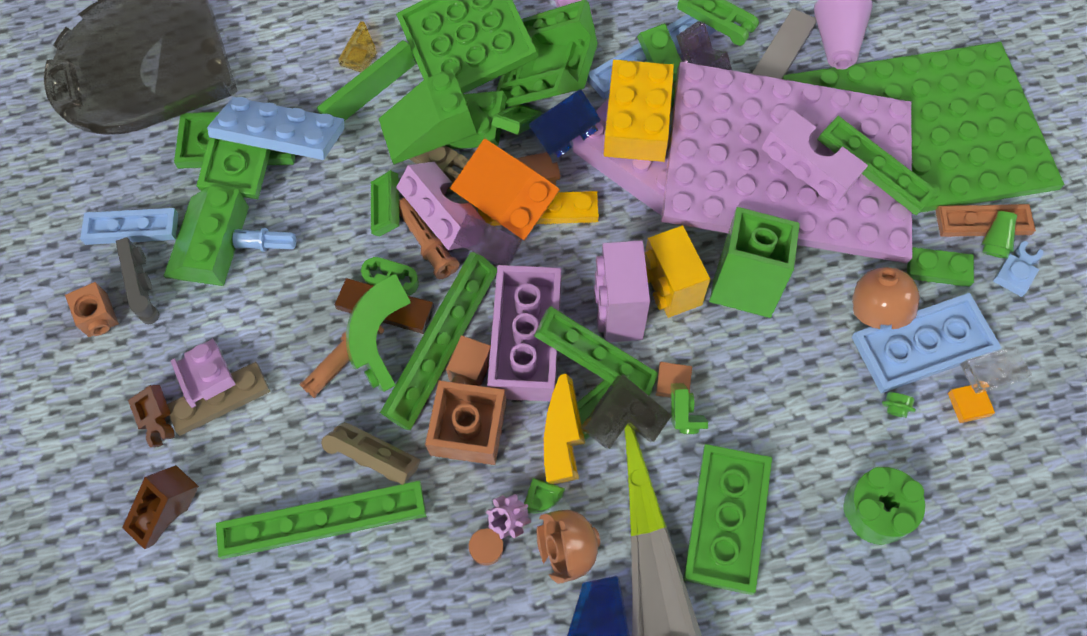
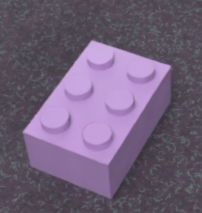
[594,241,650,342]

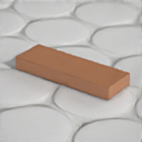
[935,204,1036,237]

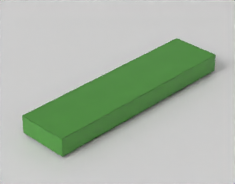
[317,40,416,121]
[817,116,937,215]
[534,306,658,403]

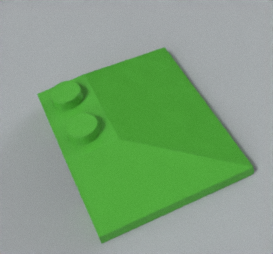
[496,0,598,108]

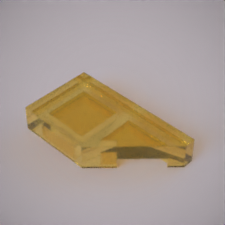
[338,21,377,72]

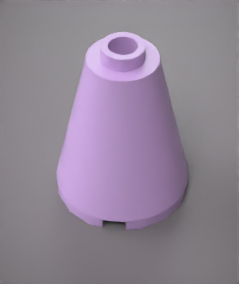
[814,0,873,69]

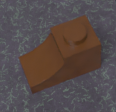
[122,465,199,549]

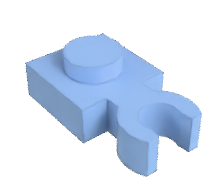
[993,241,1043,297]

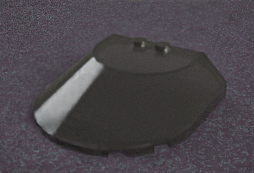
[44,0,238,135]

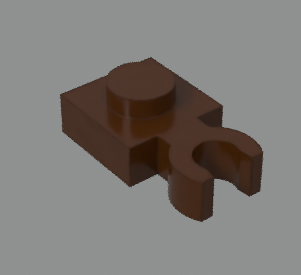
[128,385,175,447]

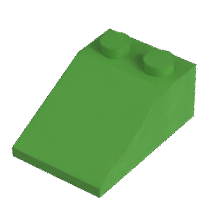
[379,69,477,164]

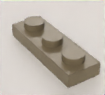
[167,362,271,436]

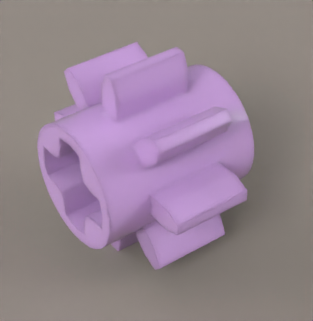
[486,494,531,539]

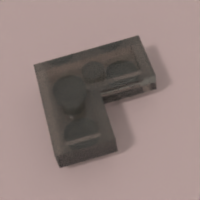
[580,374,672,449]

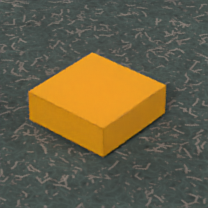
[947,383,995,423]

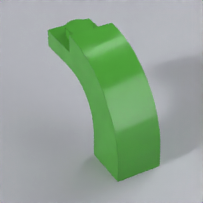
[346,274,411,392]

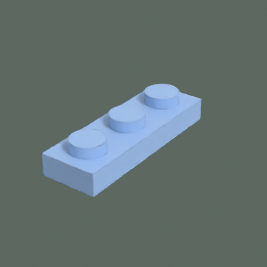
[80,208,179,245]

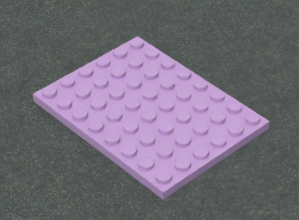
[661,62,912,263]

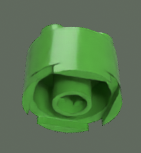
[843,467,925,545]

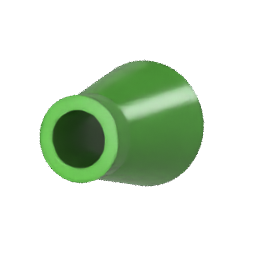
[981,211,1018,259]

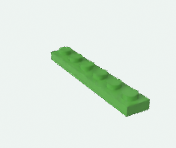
[380,252,497,430]
[216,481,427,559]

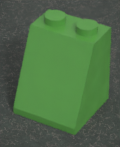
[709,207,800,318]

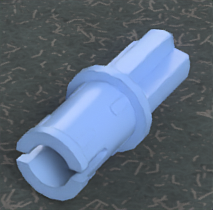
[232,228,296,252]

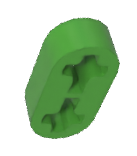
[361,257,419,296]

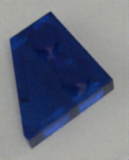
[567,576,630,636]

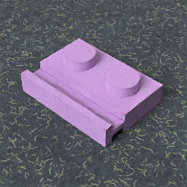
[171,339,236,408]

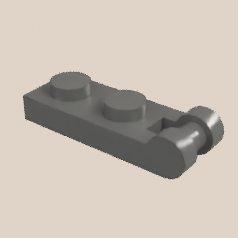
[115,237,159,325]

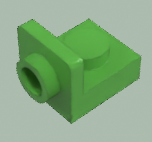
[671,383,708,434]

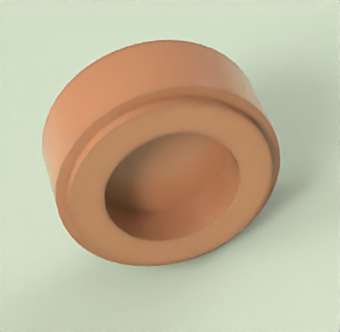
[469,528,504,565]

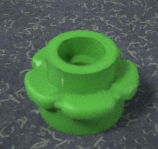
[882,392,916,418]

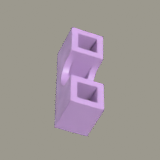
[761,109,868,205]
[396,162,487,250]

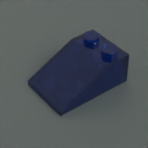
[528,89,601,158]

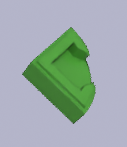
[524,478,565,513]

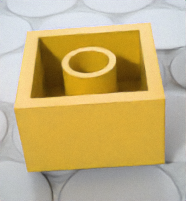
[644,225,710,318]

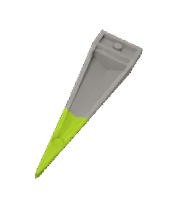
[624,419,702,636]

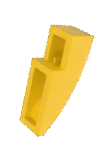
[544,374,585,485]

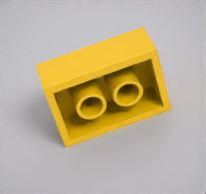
[603,59,674,162]

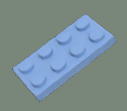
[207,97,345,160]
[852,293,1002,394]

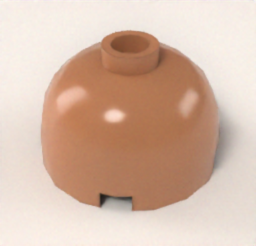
[852,267,920,329]
[536,510,600,584]

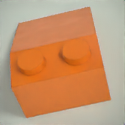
[450,138,560,241]

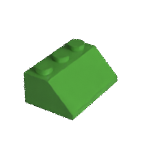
[164,186,249,286]

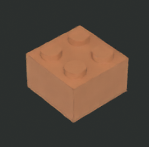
[425,380,507,465]

